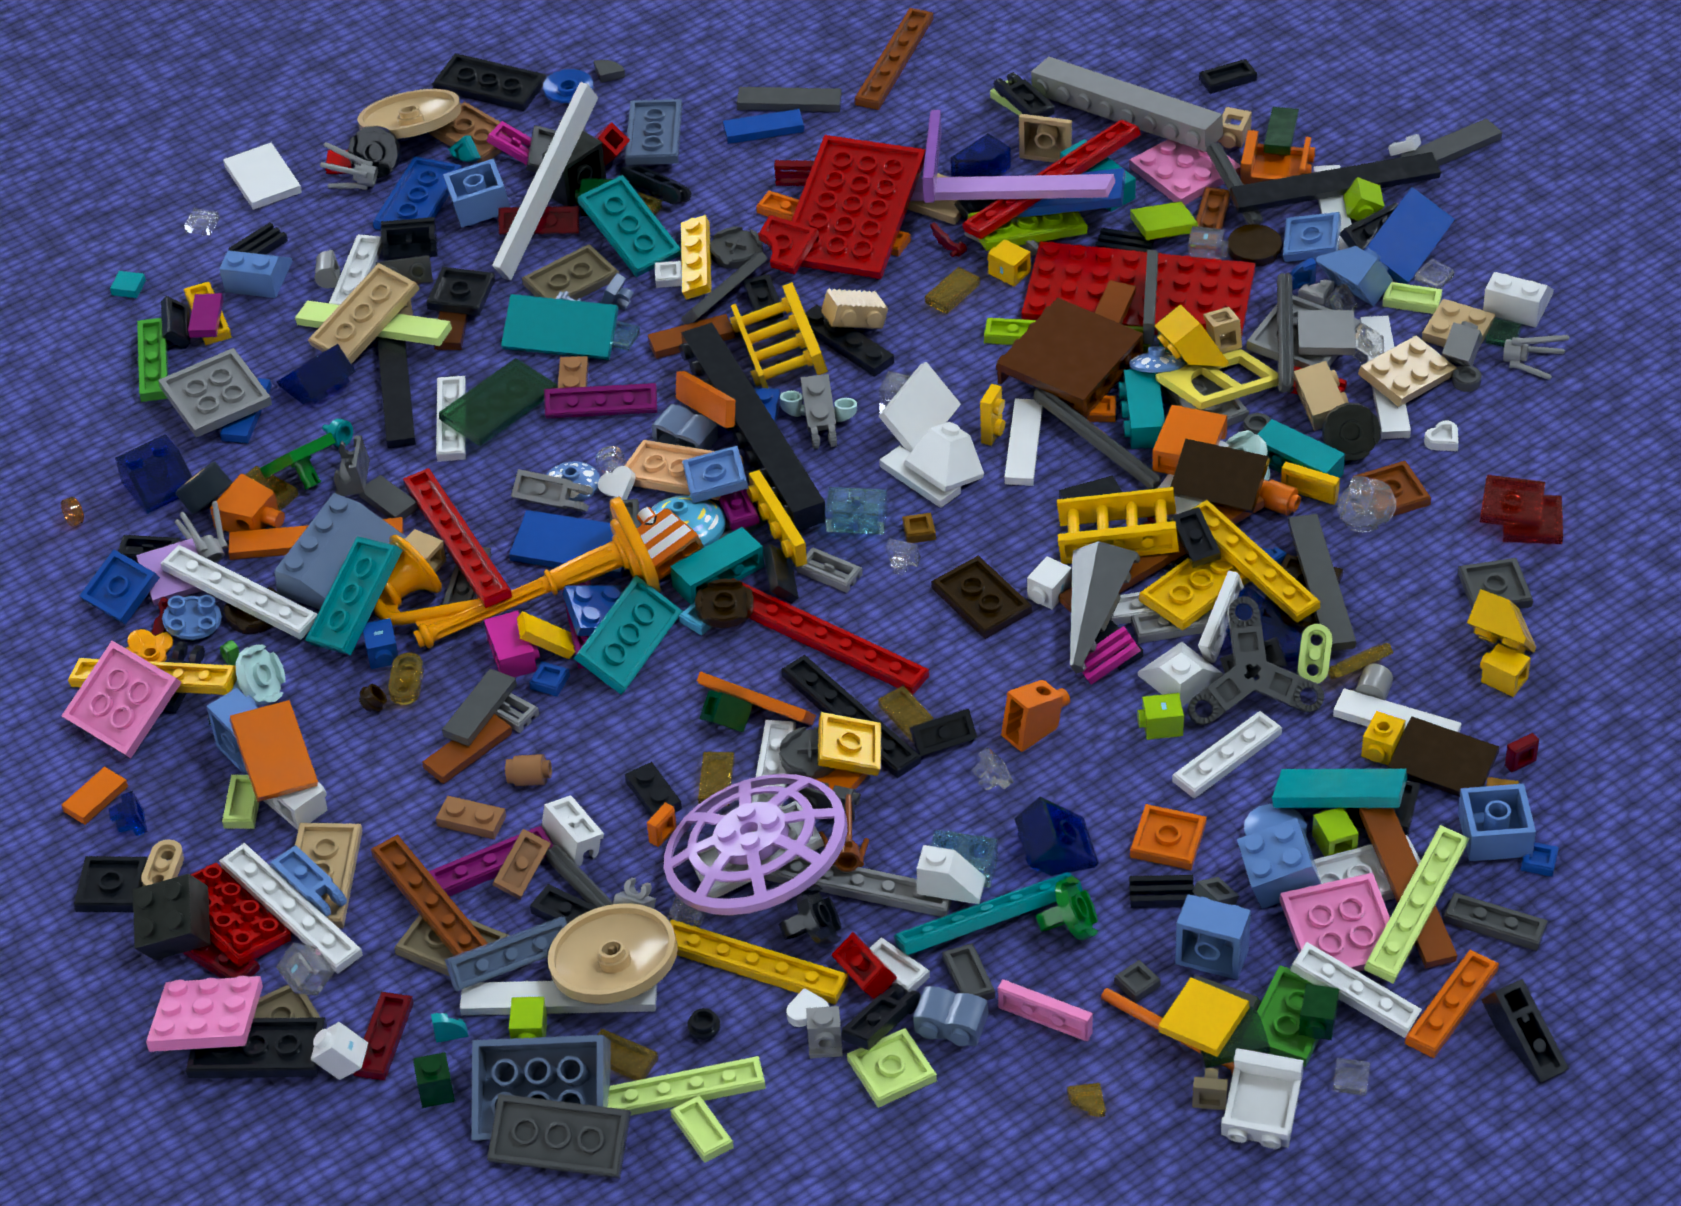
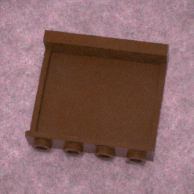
[996,298,1143,418]

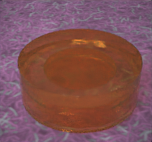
[61,496,84,527]

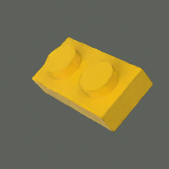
[980,383,1005,446]

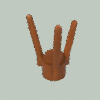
[819,794,869,872]

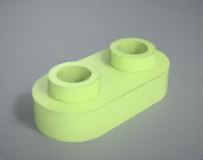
[1297,624,1332,684]

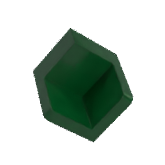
[699,690,753,732]

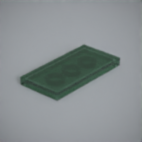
[439,358,557,446]

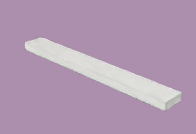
[492,82,598,280]

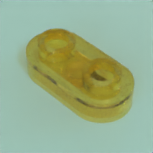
[388,652,424,705]

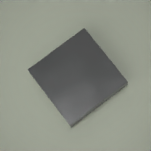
[1458,558,1533,609]

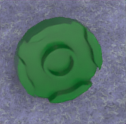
[1035,876,1098,941]

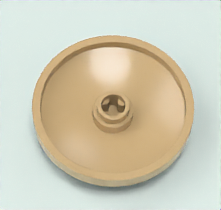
[358,89,461,139]
[548,903,678,1004]

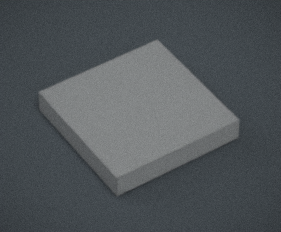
[1297,310,1355,355]

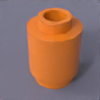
[1259,479,1301,516]

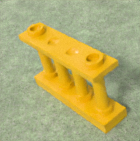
[730,282,828,388]
[1057,487,1179,564]

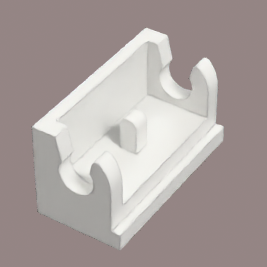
[542,795,604,866]

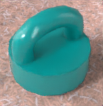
[322,418,353,447]

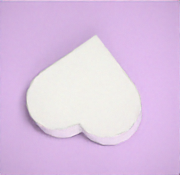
[1424,421,1458,451]
[598,466,635,500]
[786,988,829,1027]

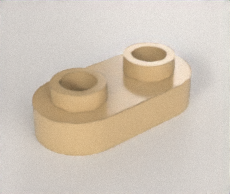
[141,839,184,886]

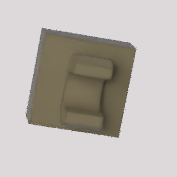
[1192,1068,1228,1110]

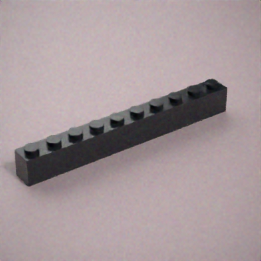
[679,322,826,531]

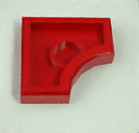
[758,215,819,275]

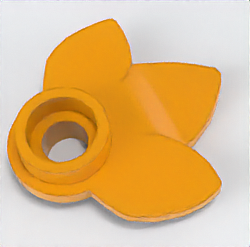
[126,629,173,662]

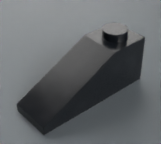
[1481,978,1569,1083]

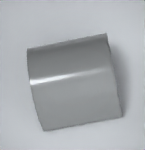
[315,250,340,288]
[1355,664,1393,700]

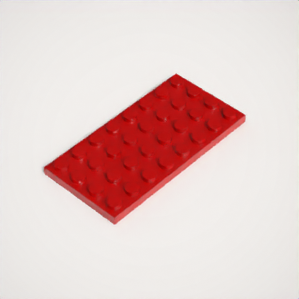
[1021,241,1255,339]

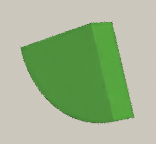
[219,640,240,666]

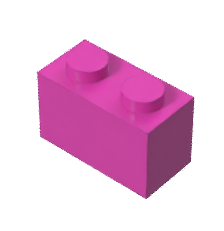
[484,610,540,678]

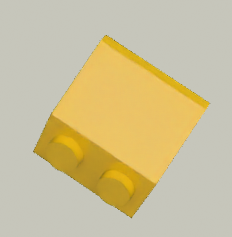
[1154,305,1229,367]

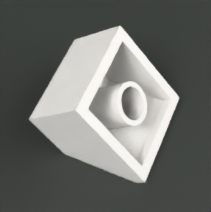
[1483,272,1554,328]

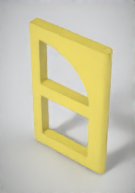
[1155,349,1278,410]

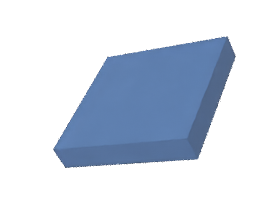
[1283,212,1341,262]
[682,446,749,503]

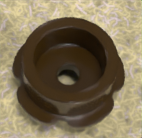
[359,684,387,712]

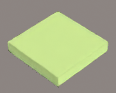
[847,1028,937,1108]

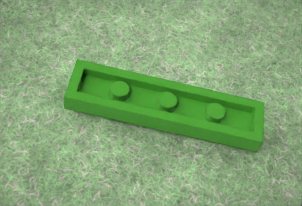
[137,318,168,402]

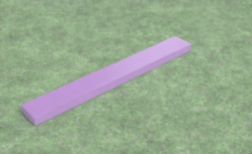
[911,174,1115,201]

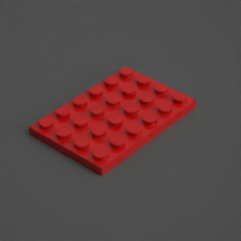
[791,135,926,279]

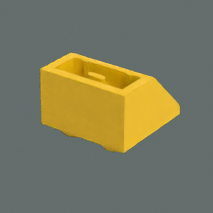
[1467,589,1536,654]

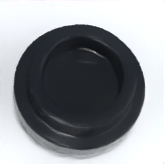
[687,1008,720,1040]

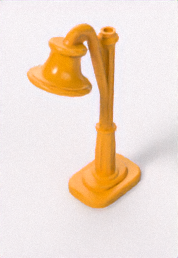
[373,496,661,648]

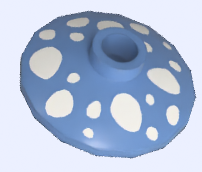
[1129,346,1185,373]
[546,461,600,502]

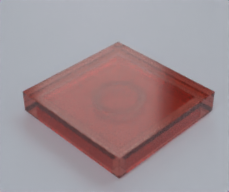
[1480,475,1546,530]
[1502,493,1563,544]

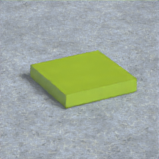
[1130,201,1198,240]

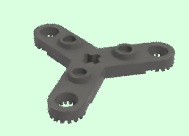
[1187,596,1325,725]

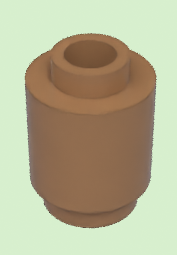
[505,754,552,786]

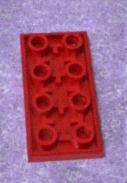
[191,862,291,967]

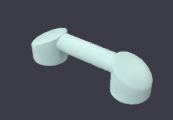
[780,391,857,422]

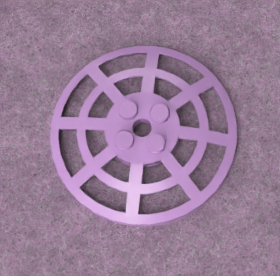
[664,774,847,915]

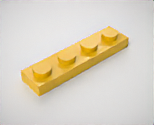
[681,215,711,300]
[747,470,807,567]

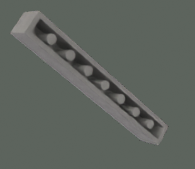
[1031,57,1223,152]

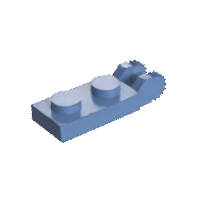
[270,845,347,917]

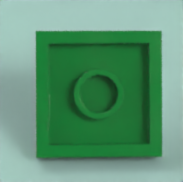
[260,432,336,490]

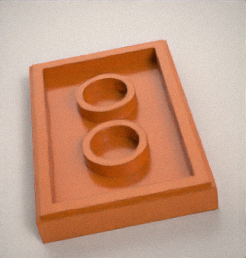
[229,700,318,802]

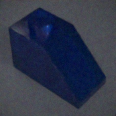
[951,133,1011,177]

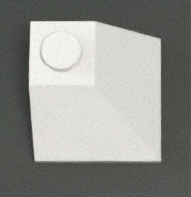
[904,422,984,492]
[1138,642,1224,707]

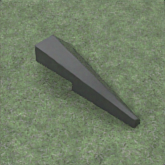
[1070,541,1140,674]

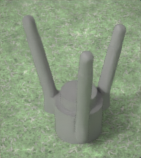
[320,142,378,190]
[1503,335,1570,380]
[175,501,228,563]

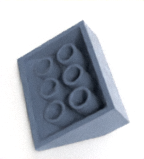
[274,493,406,610]
[471,1035,611,1141]

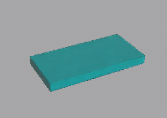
[578,175,681,277]
[501,294,619,360]
[305,536,403,656]
[573,575,683,695]
[1272,769,1407,808]

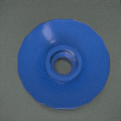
[543,69,594,103]

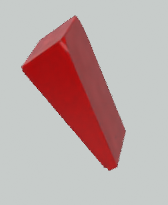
[831,932,897,999]

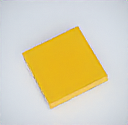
[818,712,881,776]
[1158,977,1250,1057]

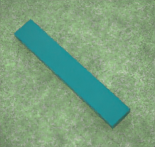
[894,872,1083,955]

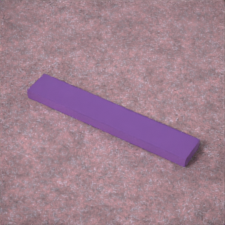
[923,110,942,203]

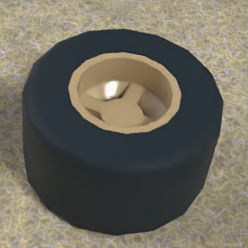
[175,462,232,514]

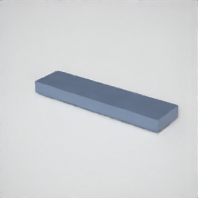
[445,917,567,991]

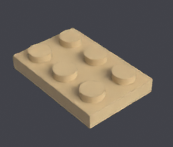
[1358,336,1457,407]

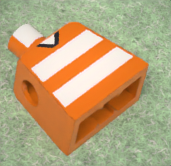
[637,507,704,580]

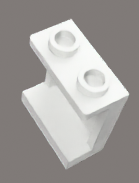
[1221,1048,1303,1149]

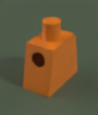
[210,474,285,532]
[1001,680,1070,752]

